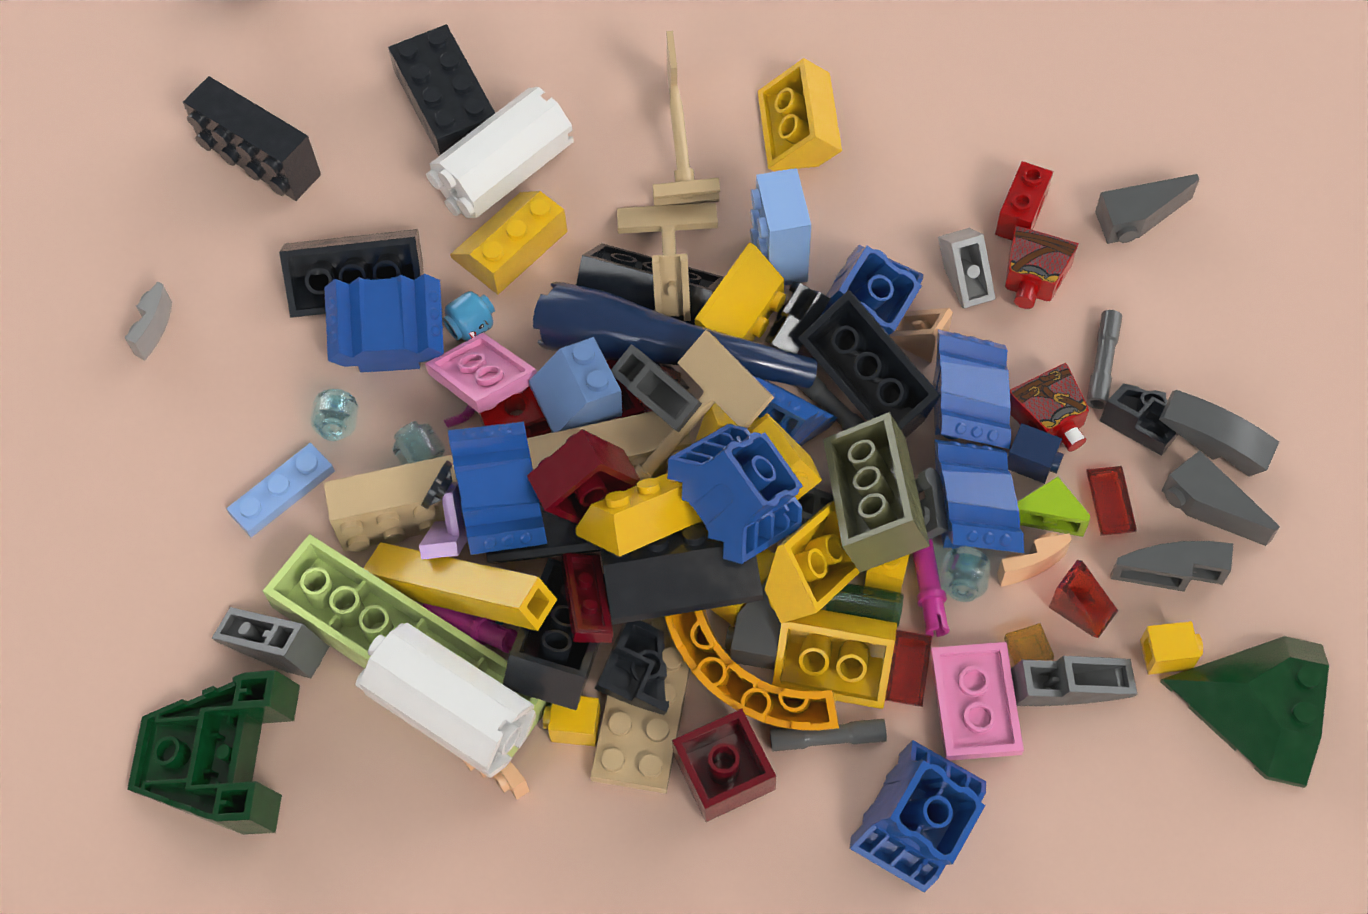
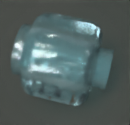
[311,388,359,441]
[392,421,445,465]
[940,546,991,602]

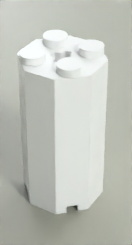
[426,87,574,218]
[355,623,536,778]

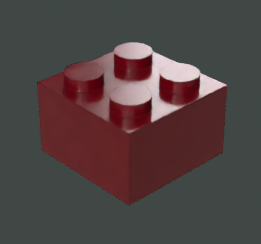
[527,429,641,524]
[672,708,776,822]

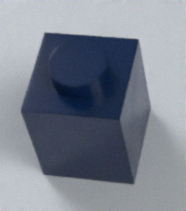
[1007,423,1064,484]

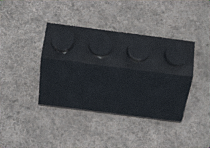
[279,229,424,318]
[576,243,724,325]
[798,290,941,438]
[486,506,600,564]
[600,524,763,625]

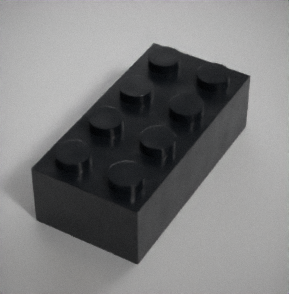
[388,24,495,156]
[183,76,321,201]
[503,558,610,710]

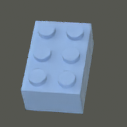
[750,168,811,286]

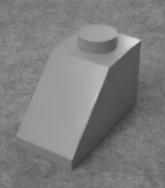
[938,228,996,308]

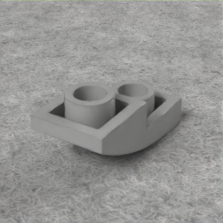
[125,282,172,361]

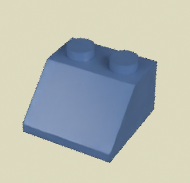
[529,337,622,433]

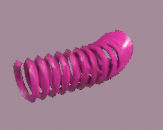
[444,405,475,428]

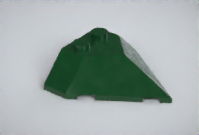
[1160,636,1329,788]

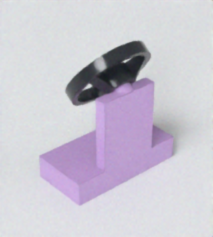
[419,460,467,559]

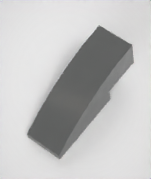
[611,344,702,432]
[1159,390,1279,477]
[1111,541,1233,592]
[1011,656,1138,706]

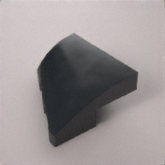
[765,281,831,354]
[1100,383,1178,456]
[594,620,669,715]

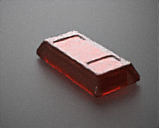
[1086,466,1137,536]
[885,630,932,707]

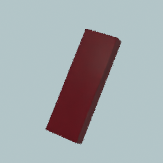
[561,553,614,643]

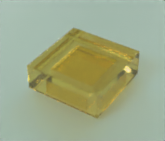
[1004,623,1055,665]

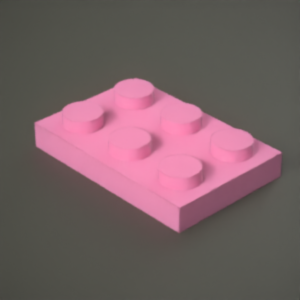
[425,333,537,413]
[930,642,1024,761]

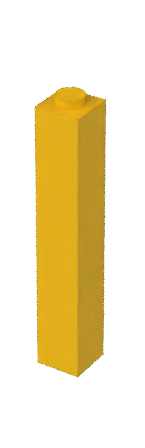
[363,542,557,631]

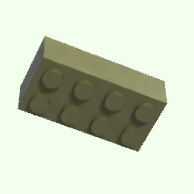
[823,412,930,573]

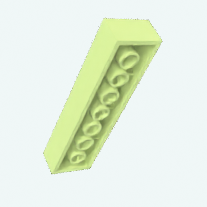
[263,534,552,757]

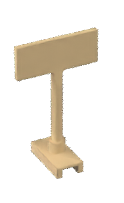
[653,30,720,206]
[617,202,718,321]
[634,330,774,480]

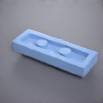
[226,442,335,537]

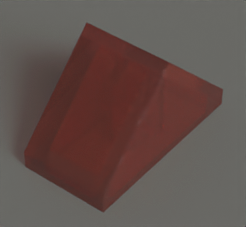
[1049,560,1118,638]

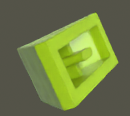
[1017,477,1090,537]

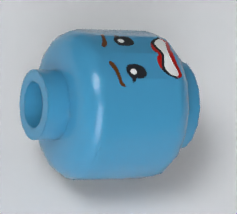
[442,291,495,341]

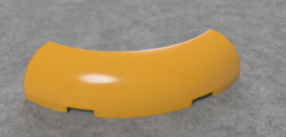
[665,610,839,731]

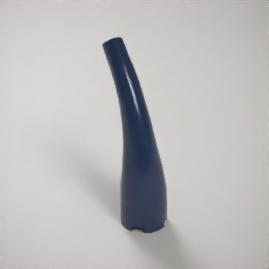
[533,282,817,389]

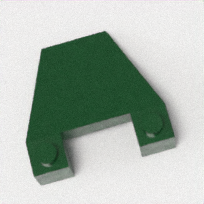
[127,670,300,835]

